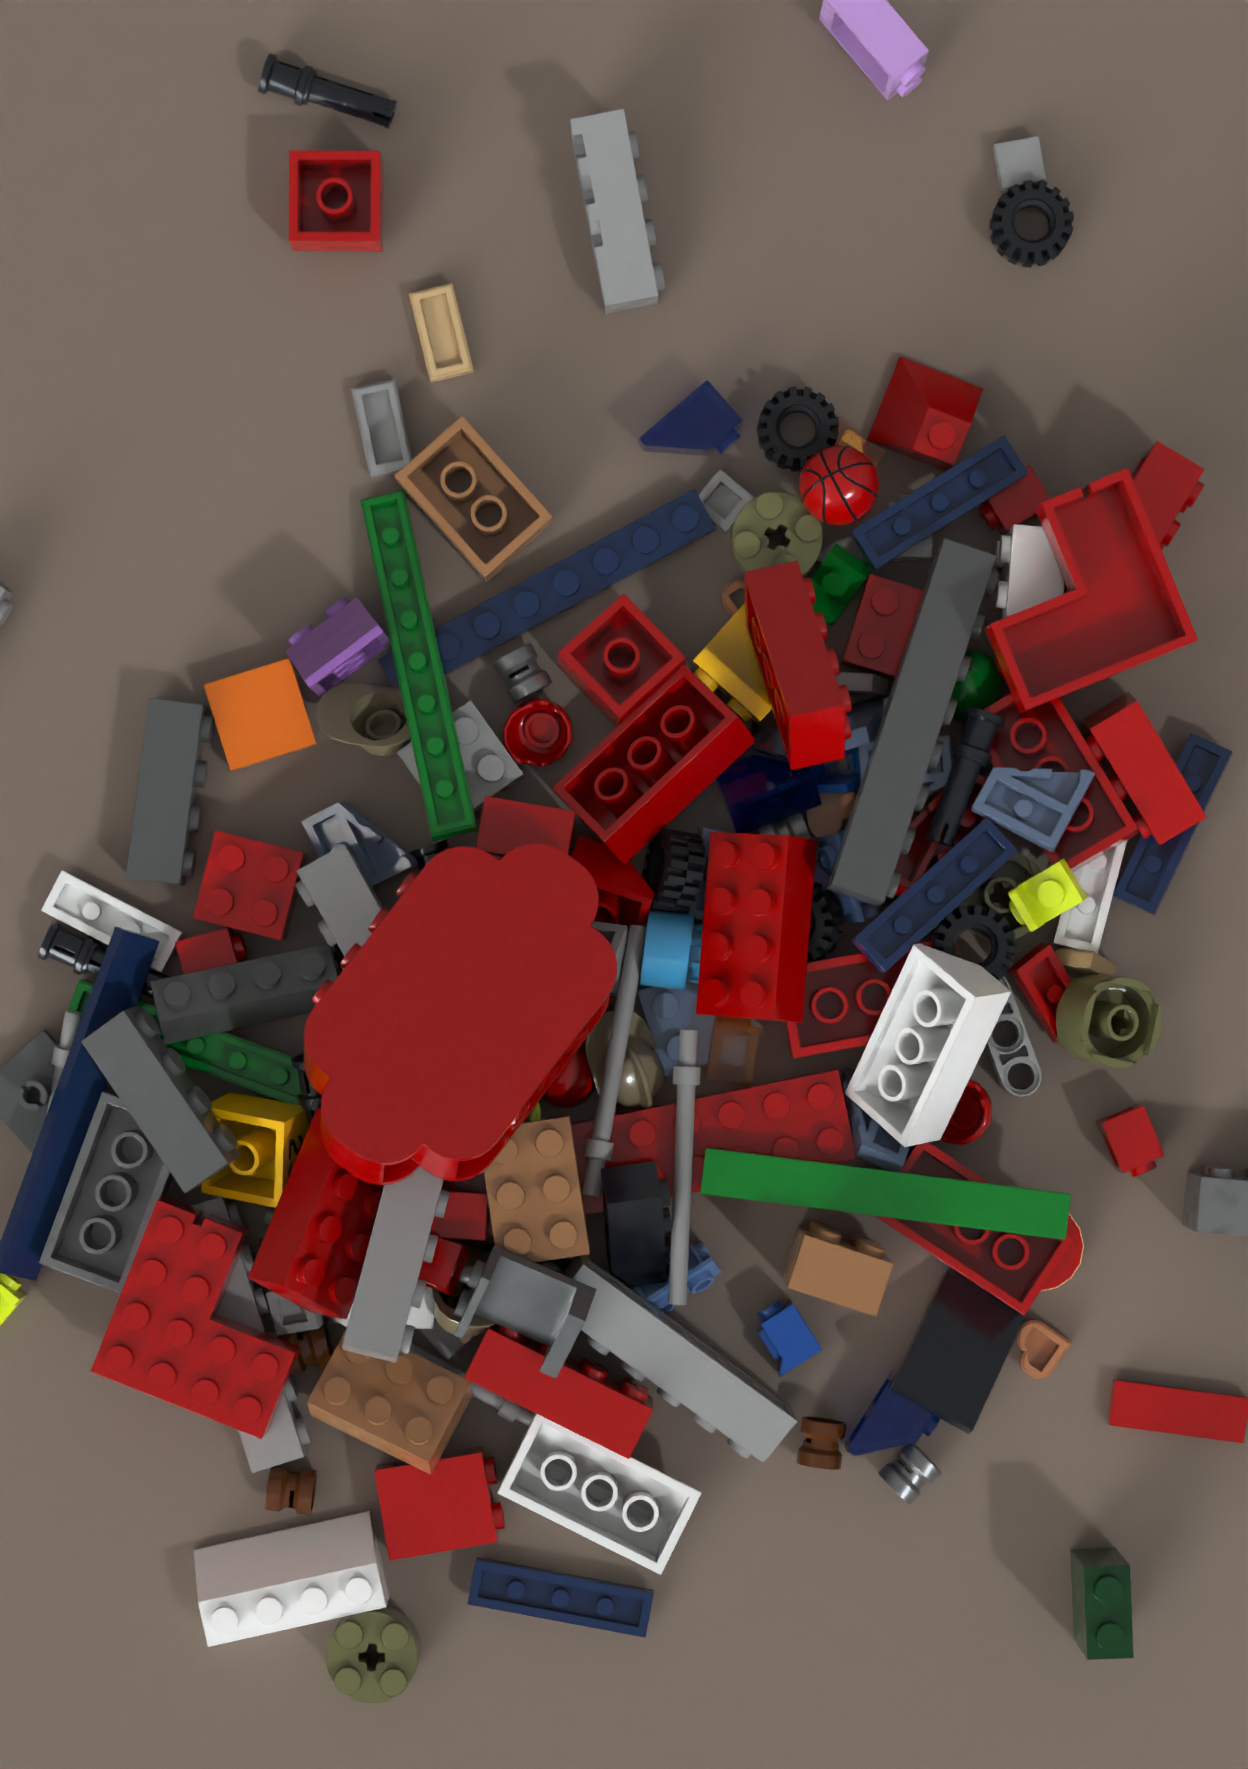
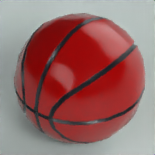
[799,445,879,526]

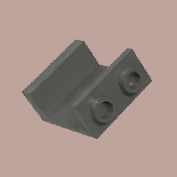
[453,1246,596,1378]

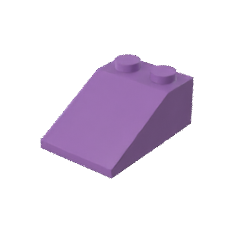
[285,597,391,697]

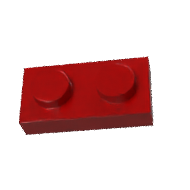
[1008,943,1072,1043]

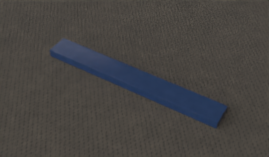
[0,926,160,1281]

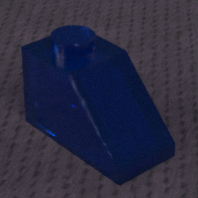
[639,380,743,456]
[715,755,822,833]
[844,1369,940,1456]

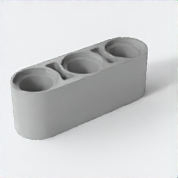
[985,977,1042,1097]

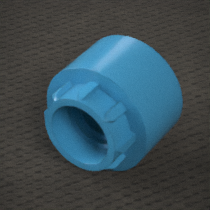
[640,908,703,991]

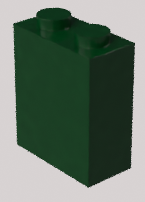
[1070,1547,1134,1660]

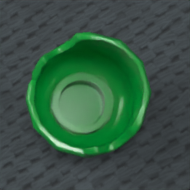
[951,649,1003,722]

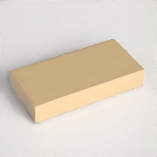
[409,283,474,383]

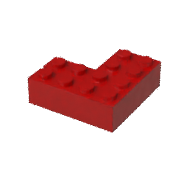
[985,468,1198,714]
[90,1196,301,1439]

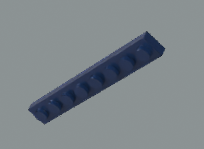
[378,489,716,688]

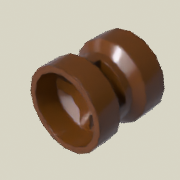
[279,1322,333,1376]
[796,1416,846,1470]
[265,1465,317,1515]

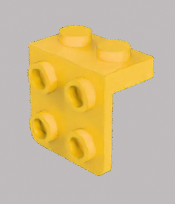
[690,603,772,723]

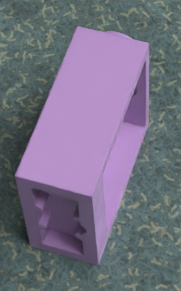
[819,0,929,101]

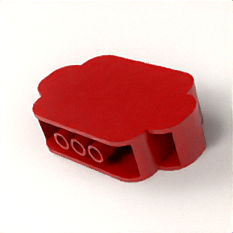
[304,843,617,1185]

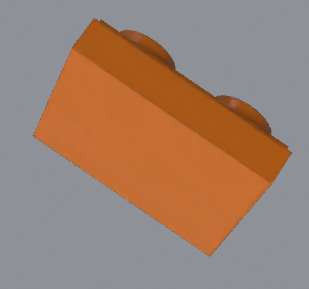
[204,658,318,771]

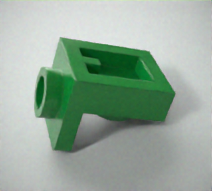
[811,543,873,626]

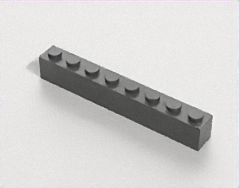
[826,538,999,906]

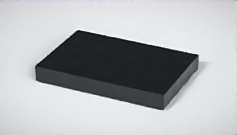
[889,1270,1027,1434]

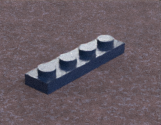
[850,435,1028,571]
[1113,733,1233,916]
[851,817,1018,974]
[468,1557,654,1638]

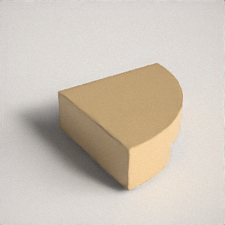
[1055,947,1117,975]

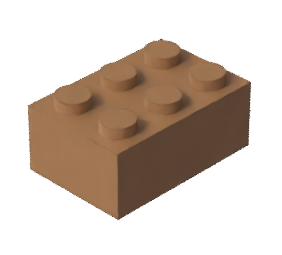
[394,416,554,583]
[484,1114,590,1263]
[782,1220,894,1317]
[307,1328,473,1475]

